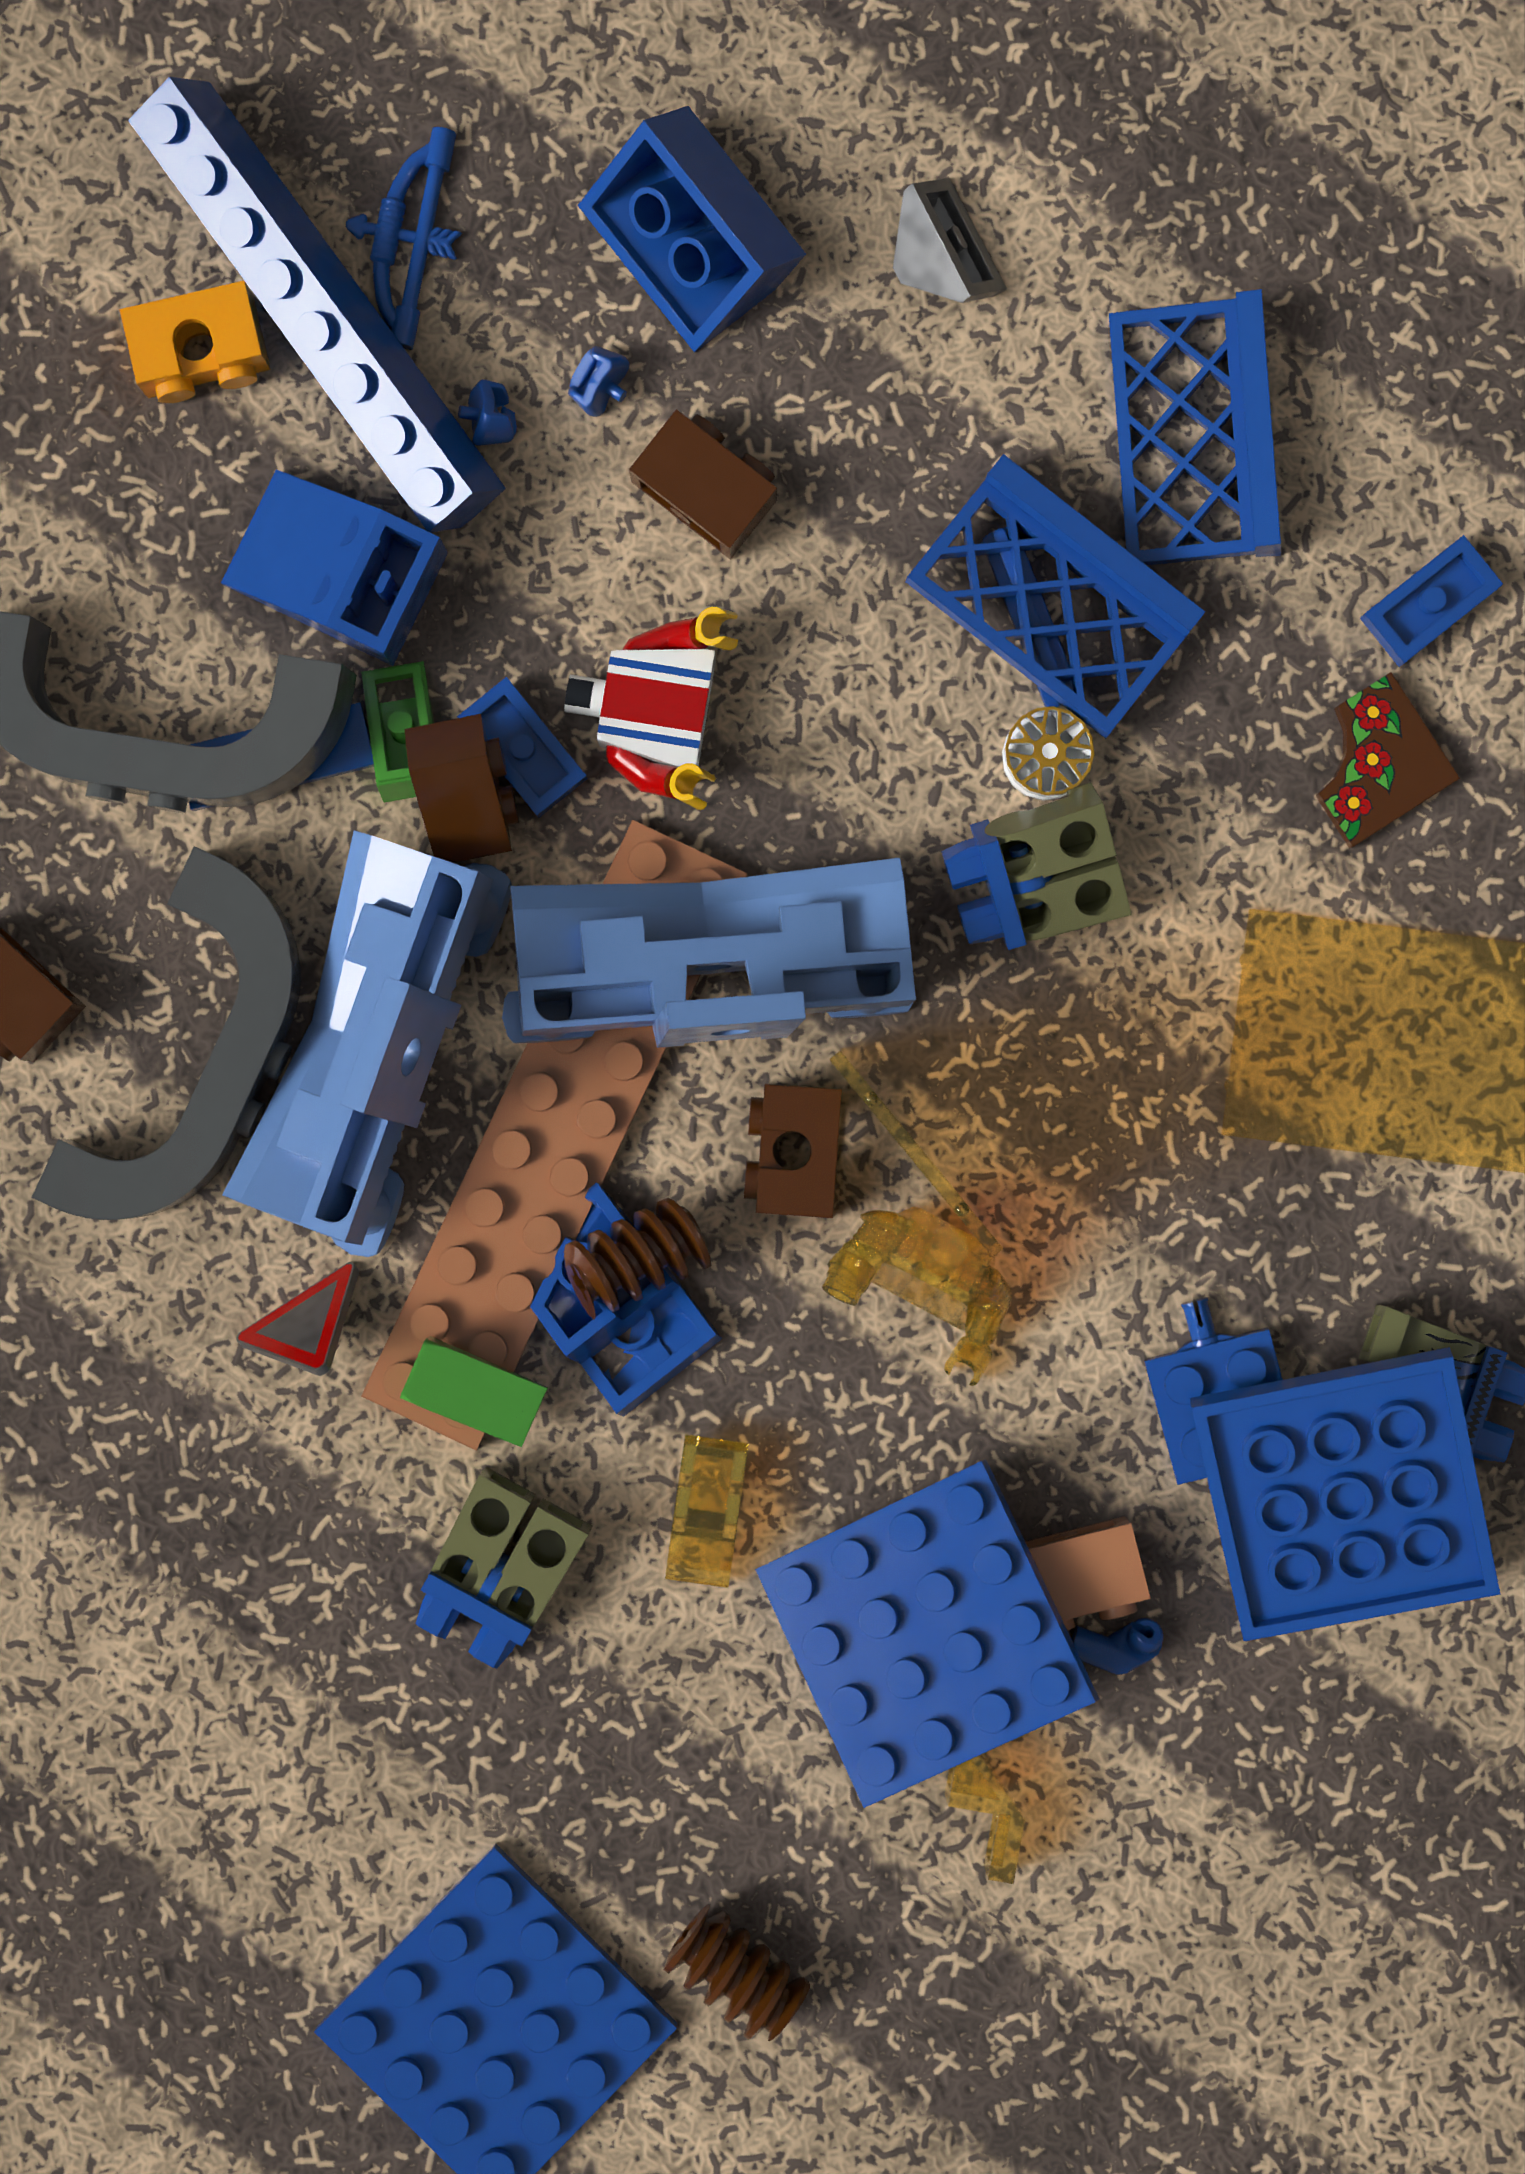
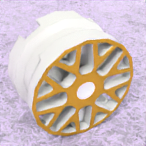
[1002,706,1095,801]

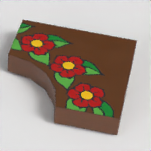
[1316,672,1460,849]

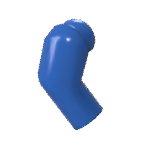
[1071,1618,1164,1675]

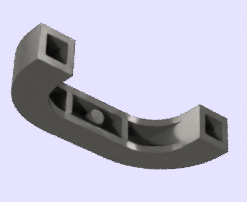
[0,611,357,813]
[31,846,301,1220]

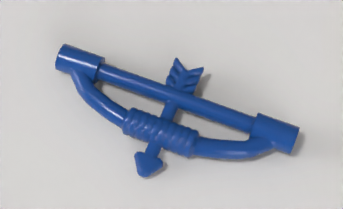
[346,127,462,350]

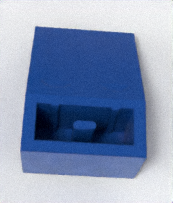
[221,469,448,666]

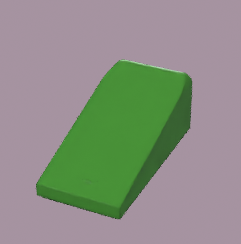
[361,661,434,803]
[400,1336,548,1447]

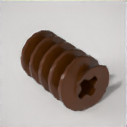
[564,1198,712,1320]
[663,1904,810,2041]

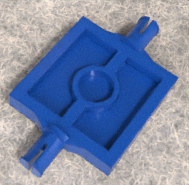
[1144,1297,1283,1485]

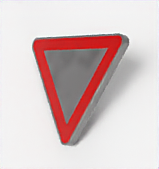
[236,1262,359,1376]

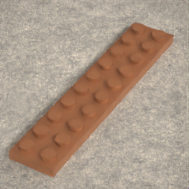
[361,820,748,1451]

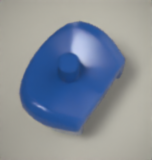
[568,346,630,417]
[458,380,517,446]

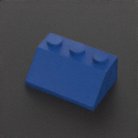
[577,106,806,353]

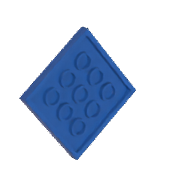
[1190,1347,1501,1641]
[755,1460,1099,1808]
[314,1843,678,2174]

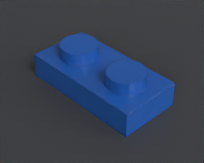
[1360,535,1503,667]
[457,677,588,818]

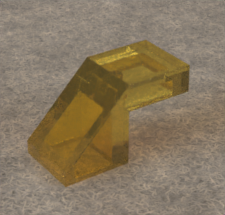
[665,1434,749,1588]
[945,1754,1025,1884]

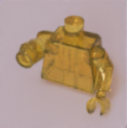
[822,1206,1012,1386]

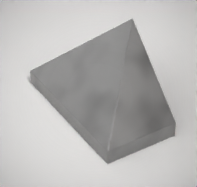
[893,178,1007,303]

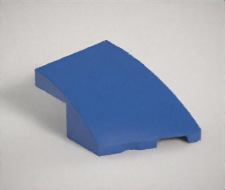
[530,1182,723,1417]

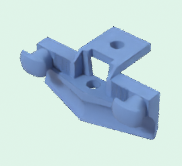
[222,830,512,1257]
[502,858,916,1048]

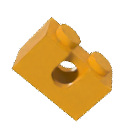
[119,280,271,403]

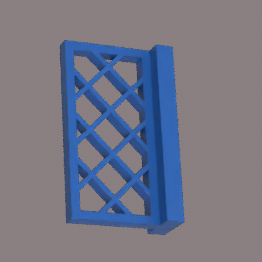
[1109,289,1281,565]
[905,454,1205,739]

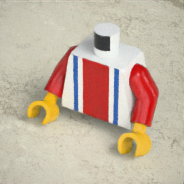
[564,607,738,810]

